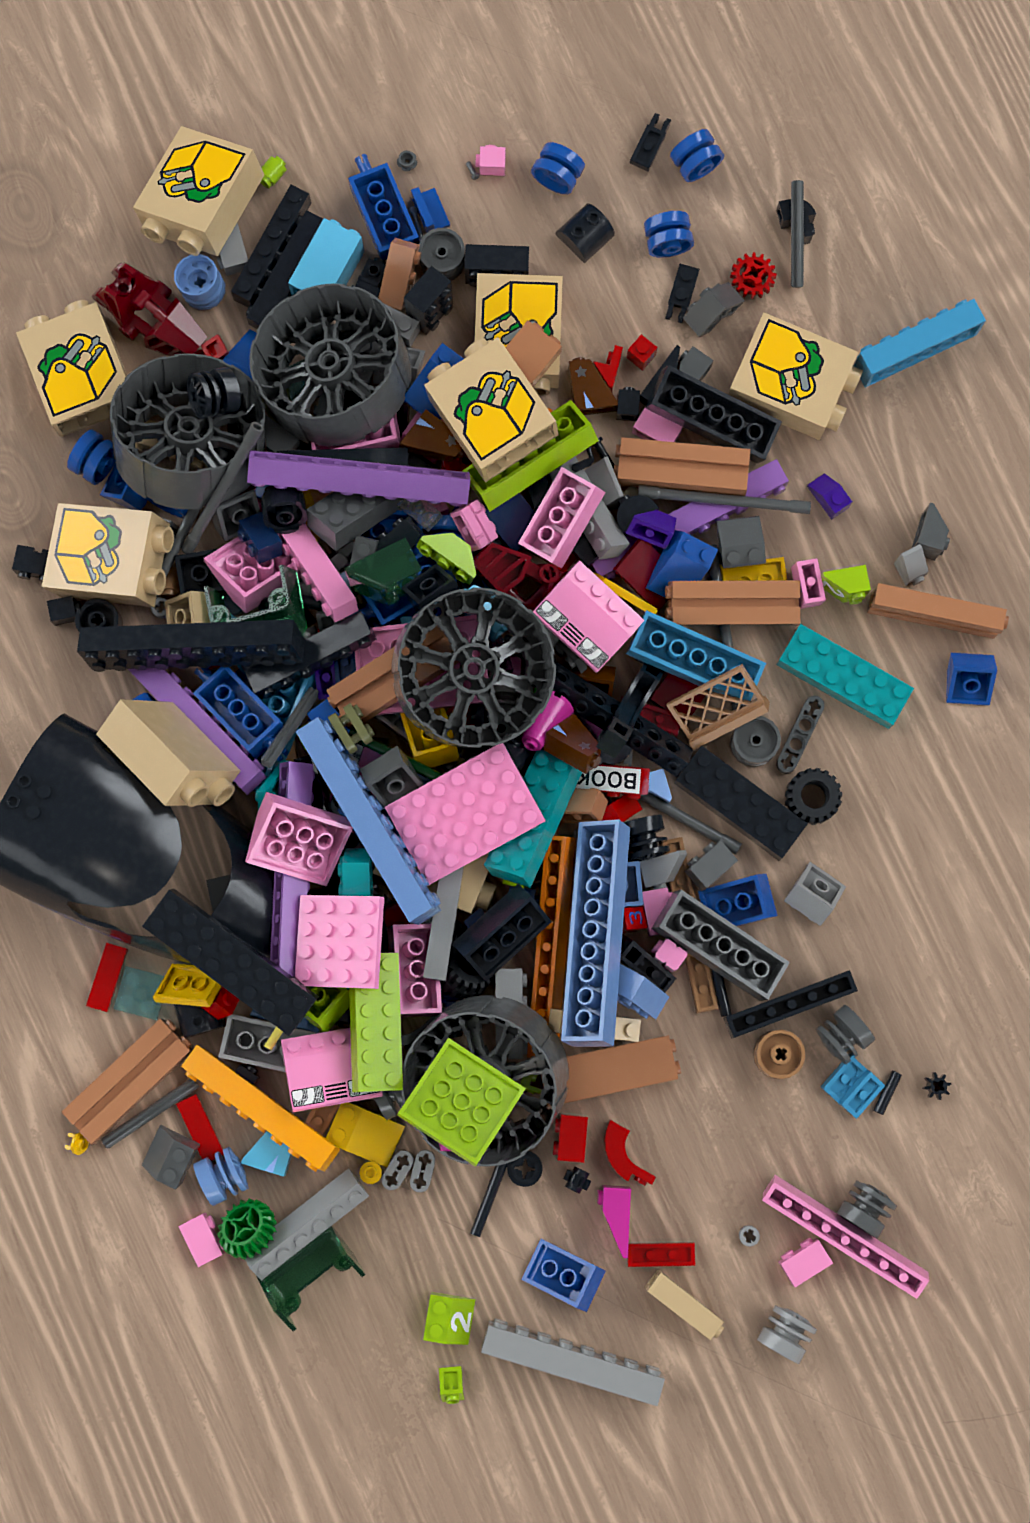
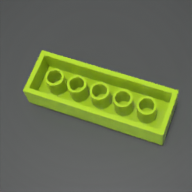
[462,400,599,512]
[349,953,403,1092]

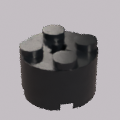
[261,485,307,534]
[75,598,123,632]

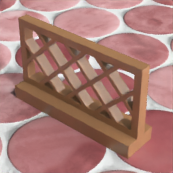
[667,664,770,750]

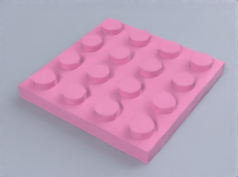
[295,895,384,989]

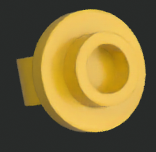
[65,1132,89,1155]
[359,1161,382,1184]

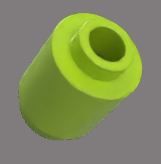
[260,156,287,189]

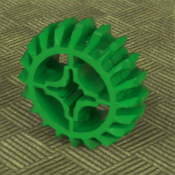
[217,1198,277,1260]

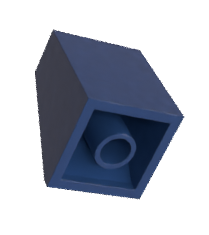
[481,493,535,552]

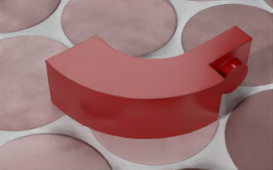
[604,1120,656,1186]

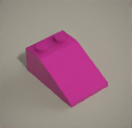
[597,1185,631,1258]

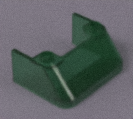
[345,538,422,606]
[204,565,307,634]
[256,1226,366,1332]

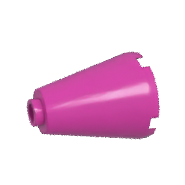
[522,691,574,751]

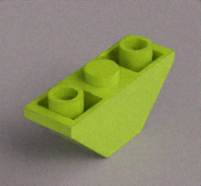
[416,533,476,585]

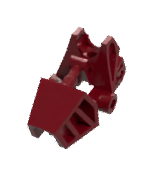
[92,262,207,356]
[473,543,568,611]

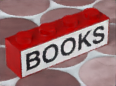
[576,764,650,799]

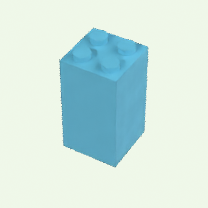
[288,218,364,296]

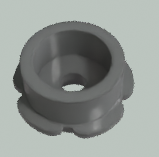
[397,150,417,171]

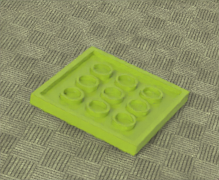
[397,1038,526,1167]

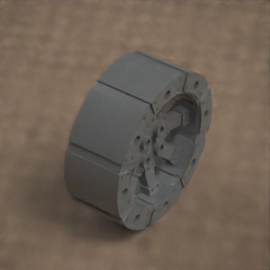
[250,283,411,446]
[110,354,265,509]
[392,588,556,748]
[401,995,569,1166]

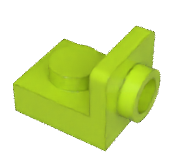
[520,1074,542,1094]
[439,1366,464,1404]

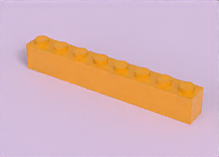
[181,1045,341,1172]

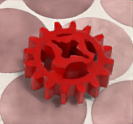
[730,252,777,299]

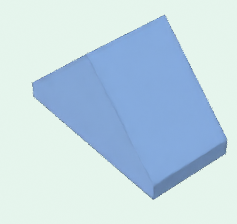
[648,769,672,803]

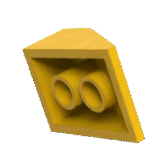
[399,708,459,768]
[326,1102,405,1167]

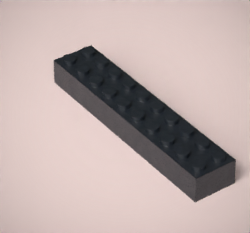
[77,619,305,672]

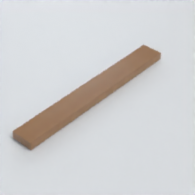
[661,837,719,1013]

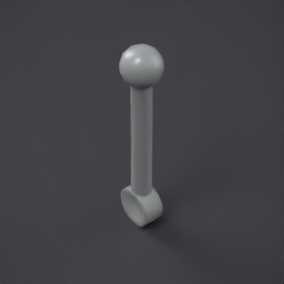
[409,206,423,241]

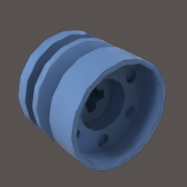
[174,254,226,310]
[193,1147,249,1206]

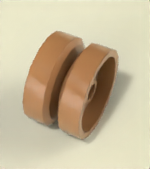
[753,1030,805,1079]

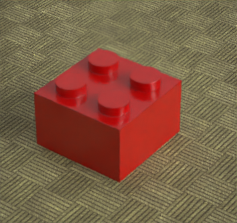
[553,1114,588,1163]

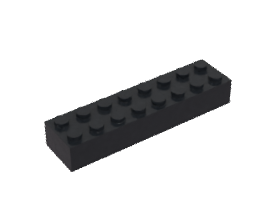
[142,888,319,1036]

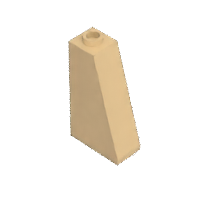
[645,1269,724,1340]

